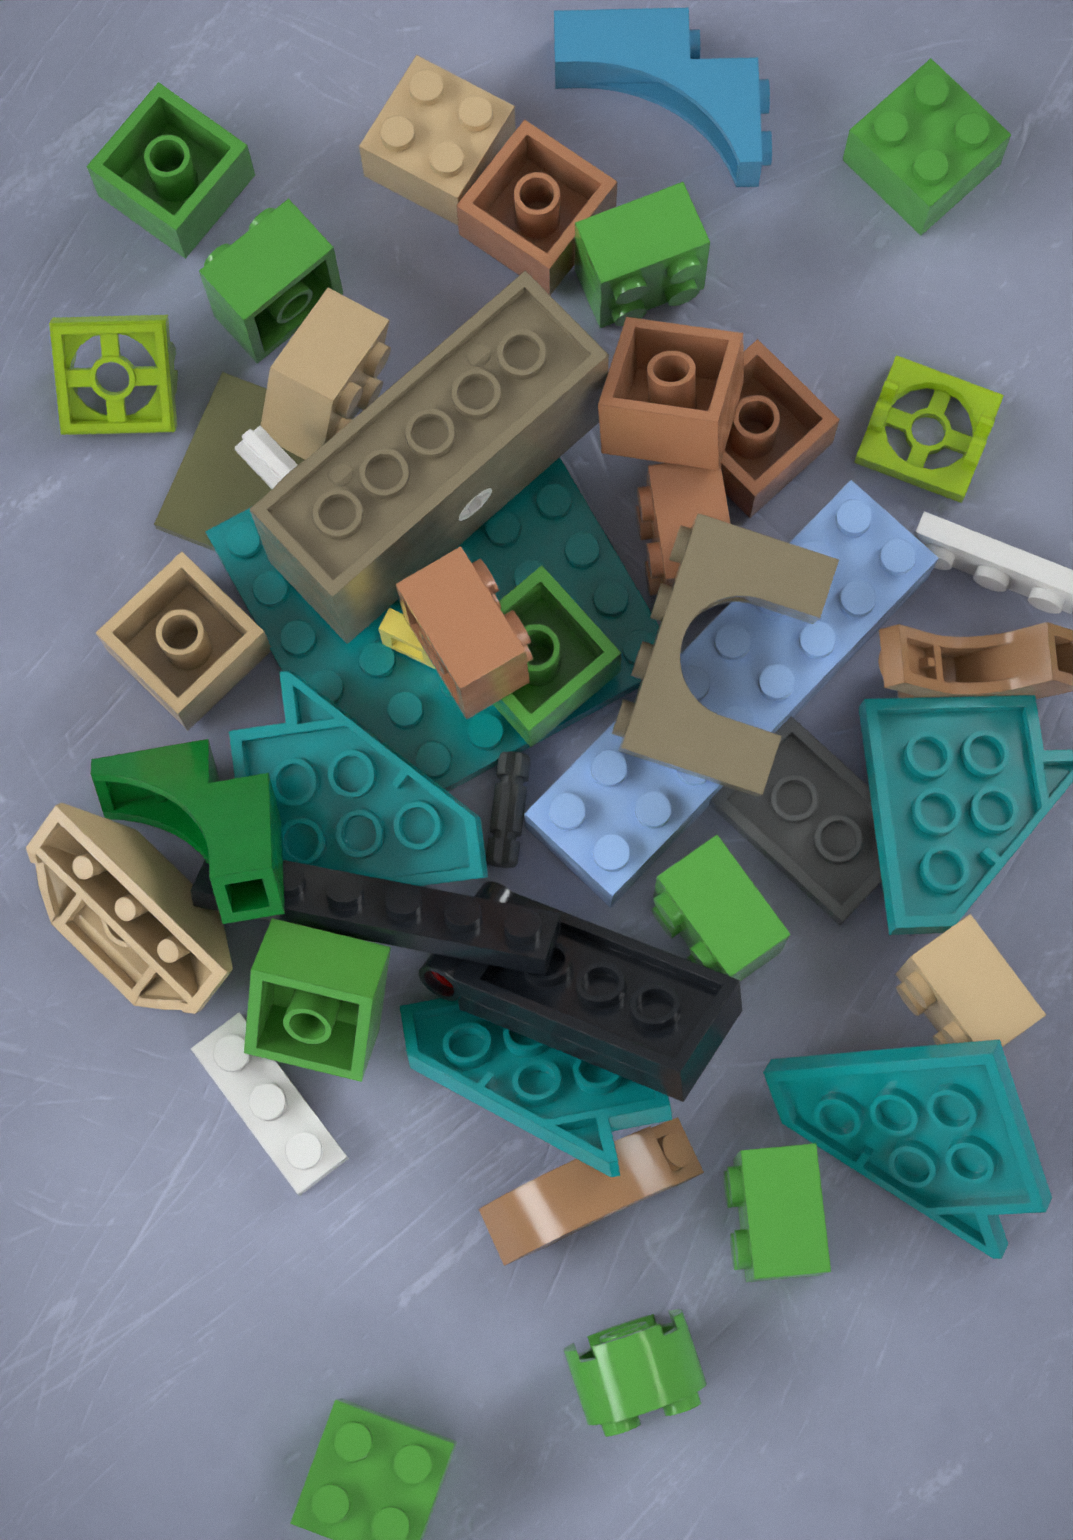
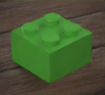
[843,58,1011,236]
[86,82,255,259]
[574,182,710,328]
[199,198,344,364]
[493,565,621,747]
[651,835,791,981]
[244,918,391,1082]
[723,1143,831,1283]
[290,1398,457,1540]

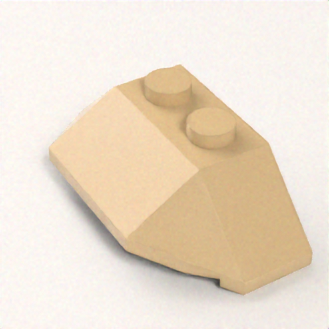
[26,803,233,1014]

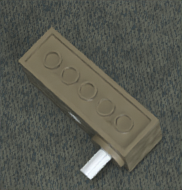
[235,271,609,644]

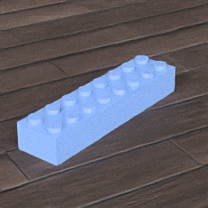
[525,480,939,908]

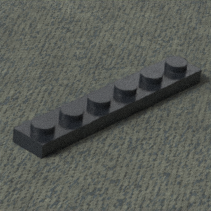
[190,860,561,976]

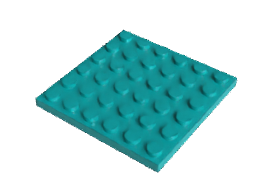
[205,457,659,792]

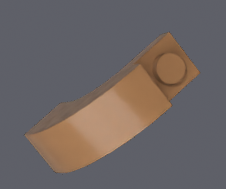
[878,622,1073,699]
[479,1117,704,1266]

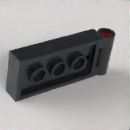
[418,881,742,1102]

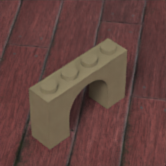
[612,513,839,797]

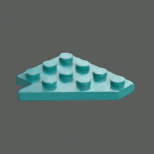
[229,671,488,886]
[858,695,1073,935]
[400,997,672,1177]
[763,1039,1052,1259]

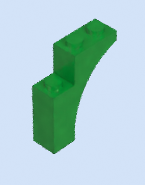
[90,739,285,924]

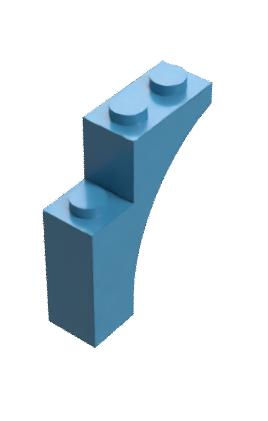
[554,7,772,187]

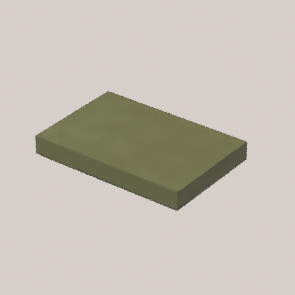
[154,372,304,551]

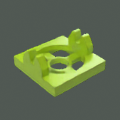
[49,315,178,435]
[854,355,1004,503]

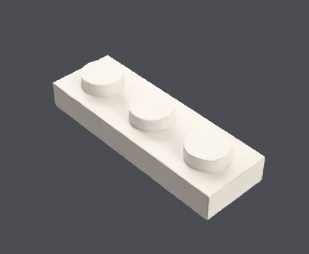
[914,511,1073,614]
[191,1012,349,1196]

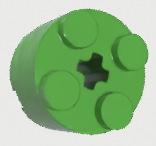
[563,1309,707,1437]

